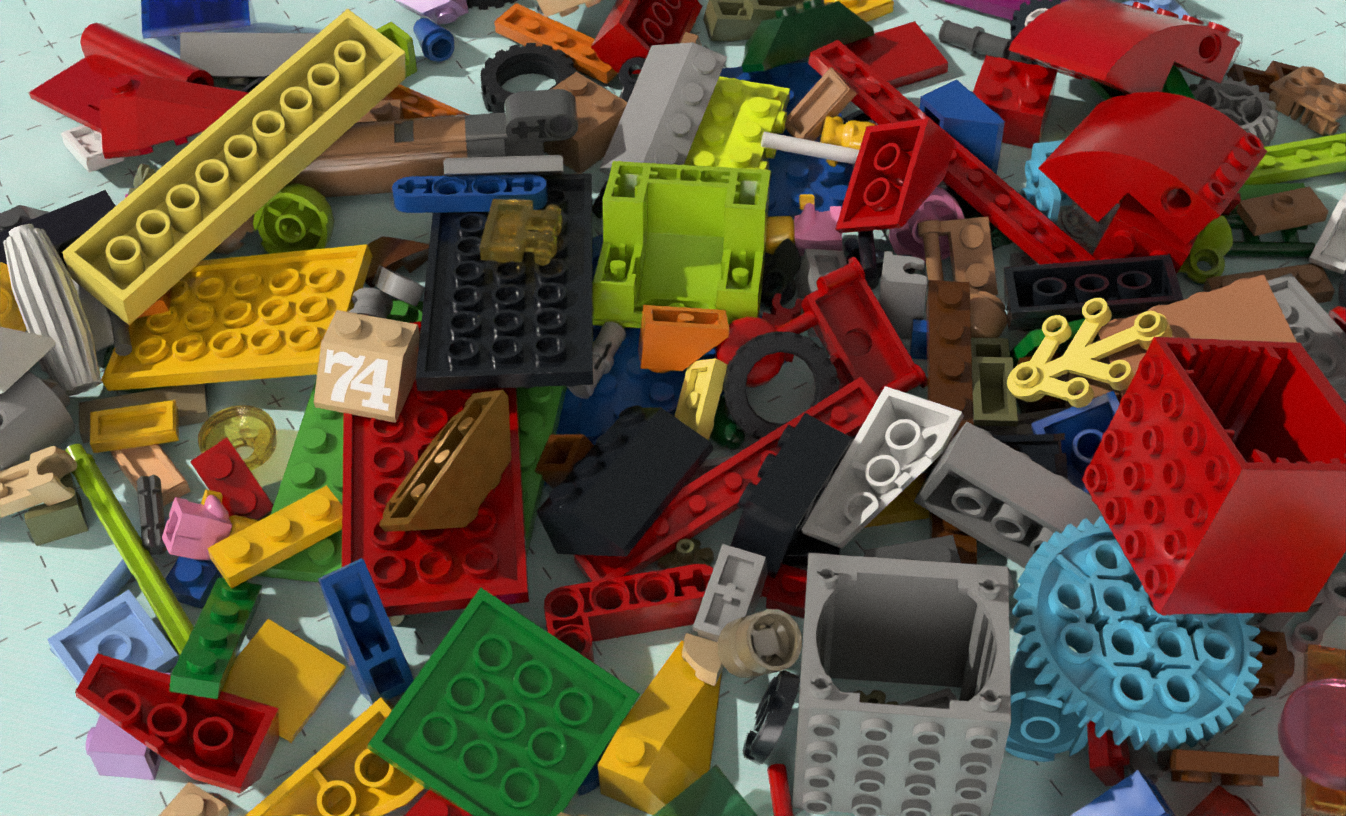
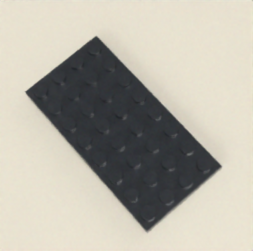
[416,173,593,391]

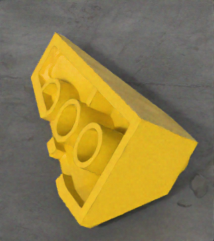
[598,640,722,816]
[245,697,426,816]

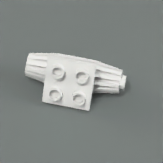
[3,224,114,397]

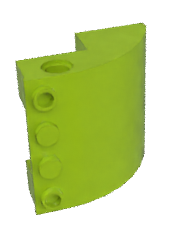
[593,161,771,329]

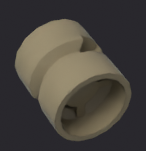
[718,609,802,678]

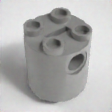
[0,371,75,471]

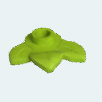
[1178,216,1233,284]

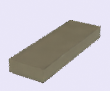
[79,384,209,443]

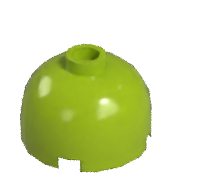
[253,183,335,254]

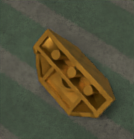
[379,390,511,531]

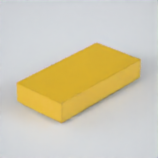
[90,400,179,454]

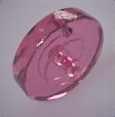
[1278,678,1346,791]

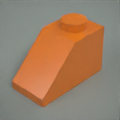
[638,305,729,373]

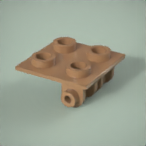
[1269,66,1346,136]

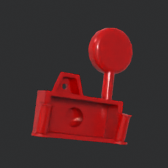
[715,257,927,397]

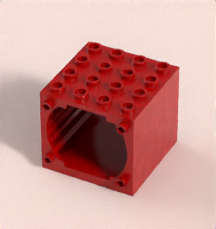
[1082,337,1346,616]

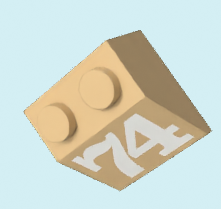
[314,310,420,423]

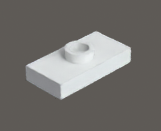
[61,125,124,172]

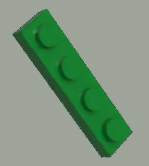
[169,577,263,699]

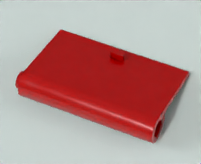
[28,23,214,134]

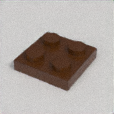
[1157,749,1279,787]

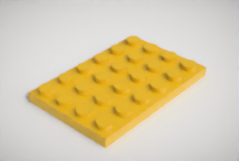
[101,244,373,391]

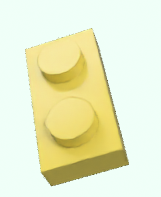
[674,358,728,440]

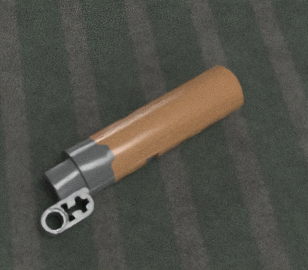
[288,89,578,198]

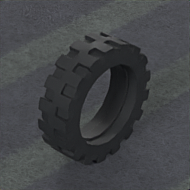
[480,43,576,113]
[723,331,839,440]

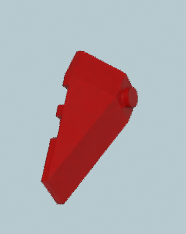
[100,74,248,159]
[75,653,279,794]

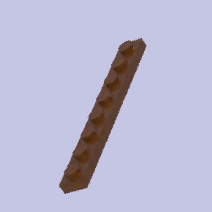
[926,280,977,564]

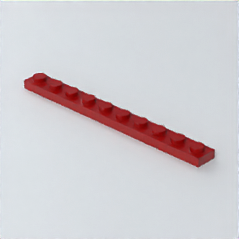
[808,40,1097,265]

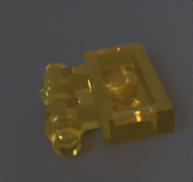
[480,199,563,266]

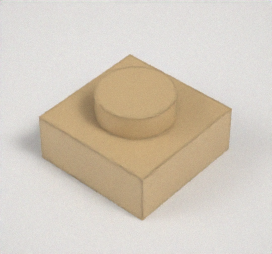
[159,782,230,816]

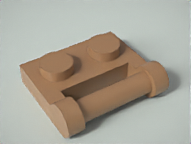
[917,217,998,296]

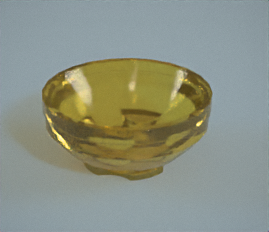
[198,405,277,471]

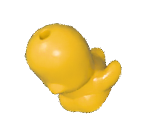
[820,116,875,167]

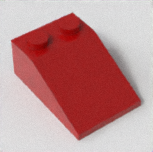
[835,118,955,233]

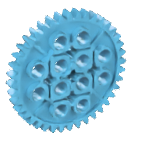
[1012,516,1262,752]

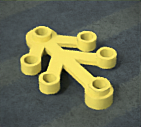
[1007,298,1172,408]

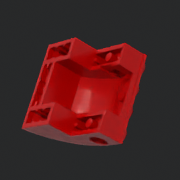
[1009,0,1241,94]
[1038,92,1268,245]

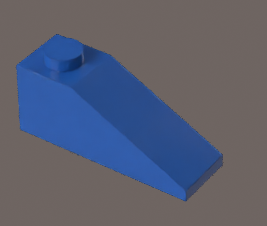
[318,558,414,704]

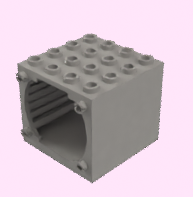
[792,553,1011,816]

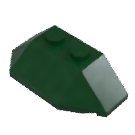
[742,0,875,72]

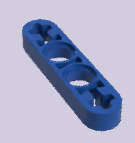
[392,174,548,213]

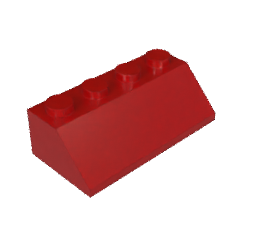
[591,0,703,74]

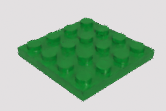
[367,587,640,816]

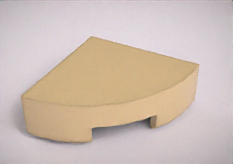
[682,633,724,686]

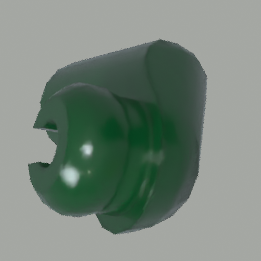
[710,396,745,450]

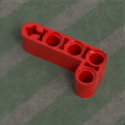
[544,564,714,663]

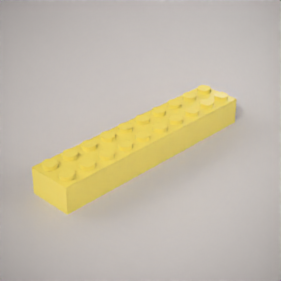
[62,9,405,325]

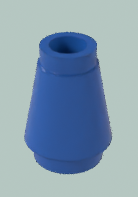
[413,18,455,62]

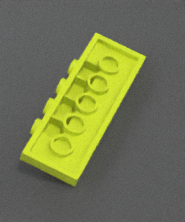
[684,76,790,170]

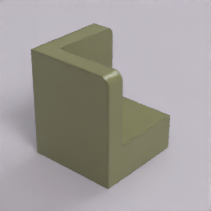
[24,473,89,546]

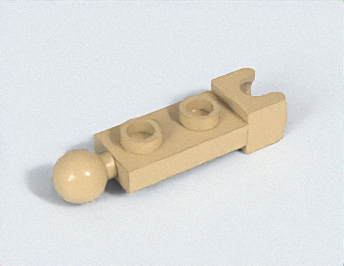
[0,446,77,518]

